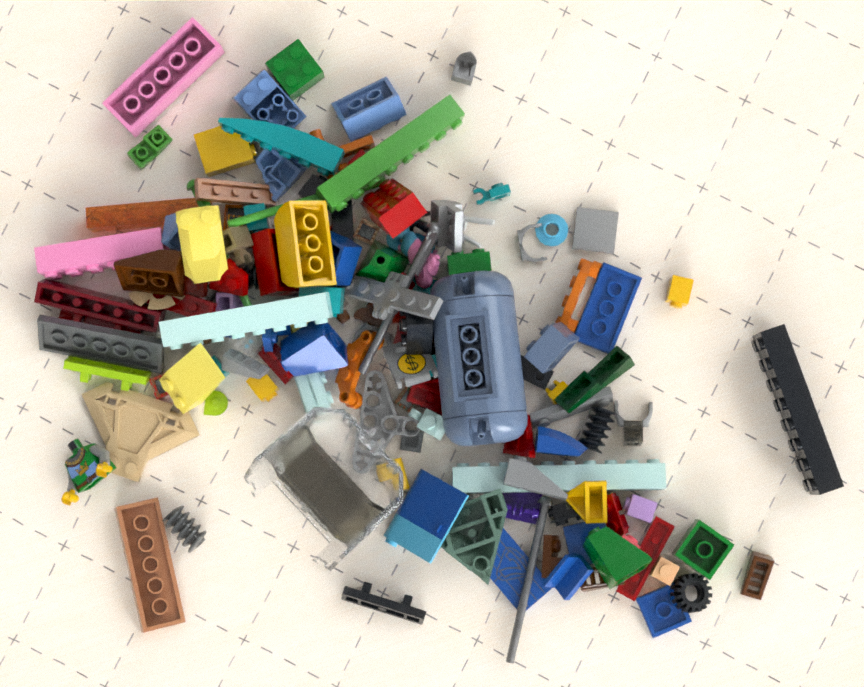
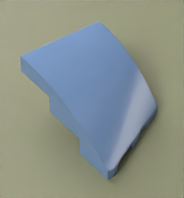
[255,149,308,202]

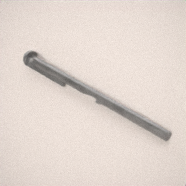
[358,222,441,374]
[506,496,554,664]

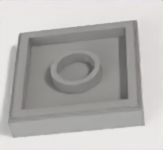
[572,207,619,254]

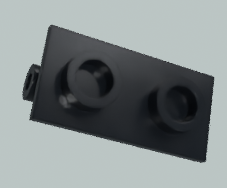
[548,502,582,527]

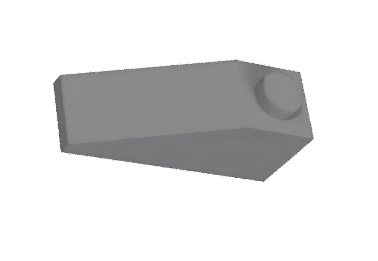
[503,456,568,500]

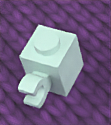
[408,408,445,441]

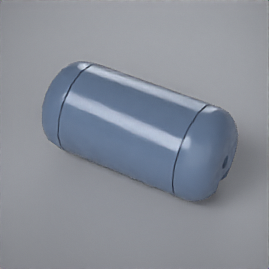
[430,271,528,446]

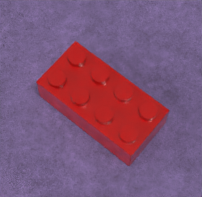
[360,178,427,239]

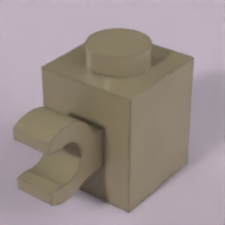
[223,225,254,266]

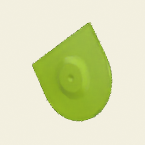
[204,391,228,416]

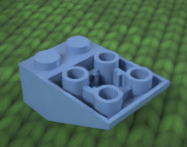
[232,70,307,129]

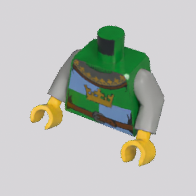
[61,439,117,506]

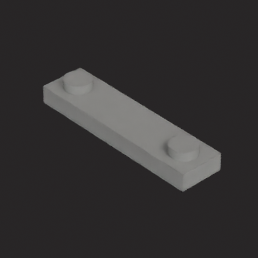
[530,386,613,429]

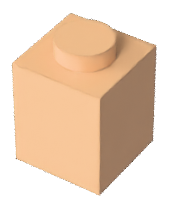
[649,556,680,586]

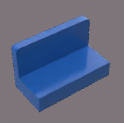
[543,554,594,600]

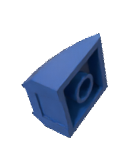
[535,426,588,457]

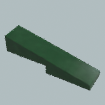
[554,346,635,414]

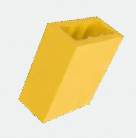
[193,126,257,177]

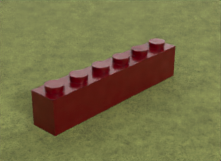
[34,278,166,333]

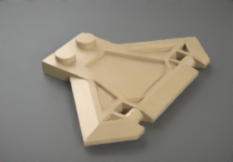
[82,382,200,482]

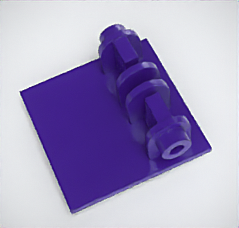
[502,492,542,525]

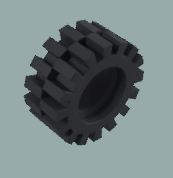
[670,573,713,613]

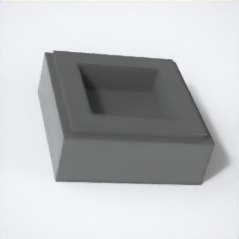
[400,429,424,453]

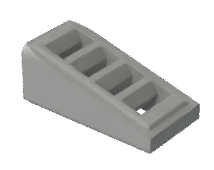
[222,349,270,379]

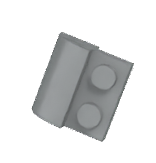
[430,200,465,253]

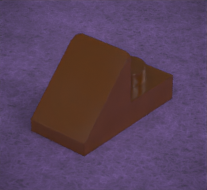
[541,535,563,578]

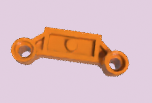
[555,258,602,333]
[335,330,384,409]

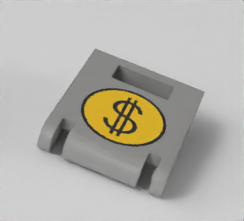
[382,342,438,389]

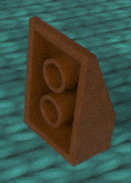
[114,249,189,297]

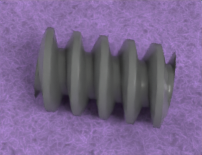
[162,505,207,553]

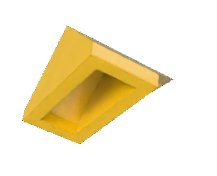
[566,480,607,524]

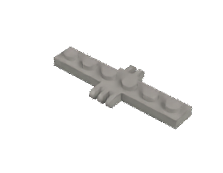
[340,272,443,320]

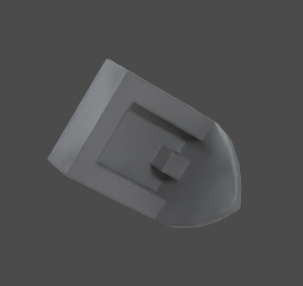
[451,51,477,86]

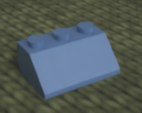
[331,76,407,142]

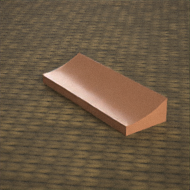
[114,497,186,633]

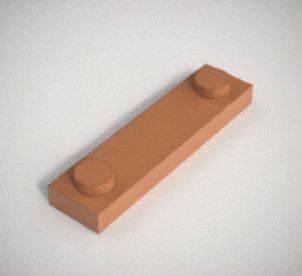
[194,178,276,207]

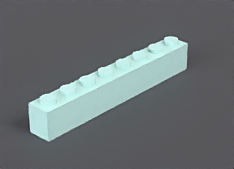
[159,292,333,350]

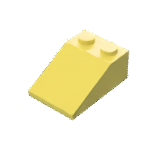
[159,343,226,414]

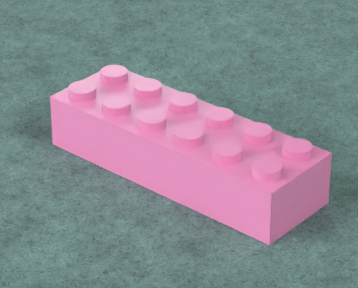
[102,17,225,138]
[34,227,170,281]

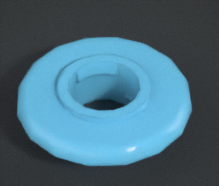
[535,214,568,247]

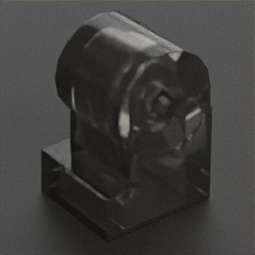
[622,421,643,447]

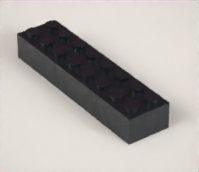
[751,324,844,495]

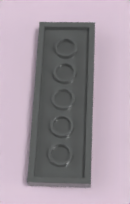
[37,314,164,374]

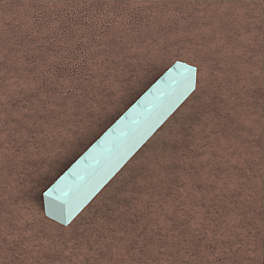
[452,459,666,494]

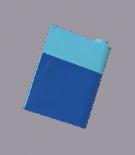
[383,469,469,564]

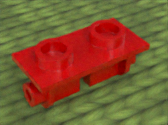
[258,343,294,385]
[606,492,630,536]

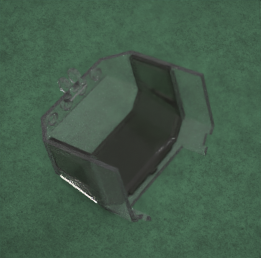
[244,407,403,571]

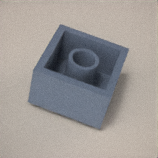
[524,322,580,373]

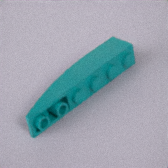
[218,118,345,177]

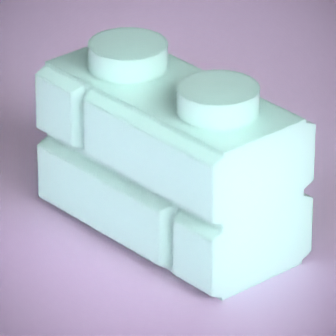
[294,371,334,416]

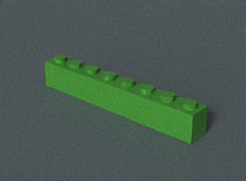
[316,95,465,213]

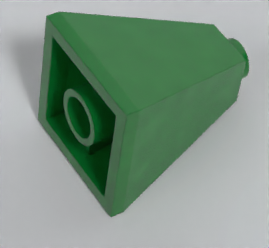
[355,240,409,283]

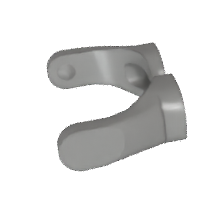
[517,223,547,262]
[352,323,393,358]
[614,400,653,428]

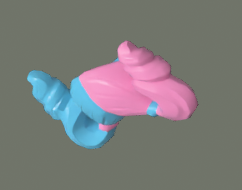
[386,226,440,288]

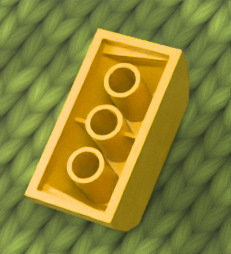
[274,200,337,287]

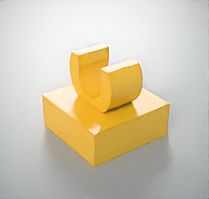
[545,380,568,405]

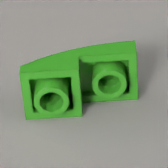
[127,125,173,170]

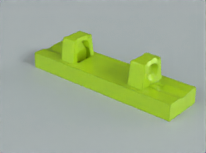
[63,356,152,391]

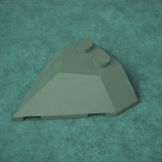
[441,489,508,585]

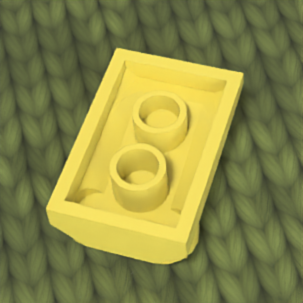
[176,205,228,284]

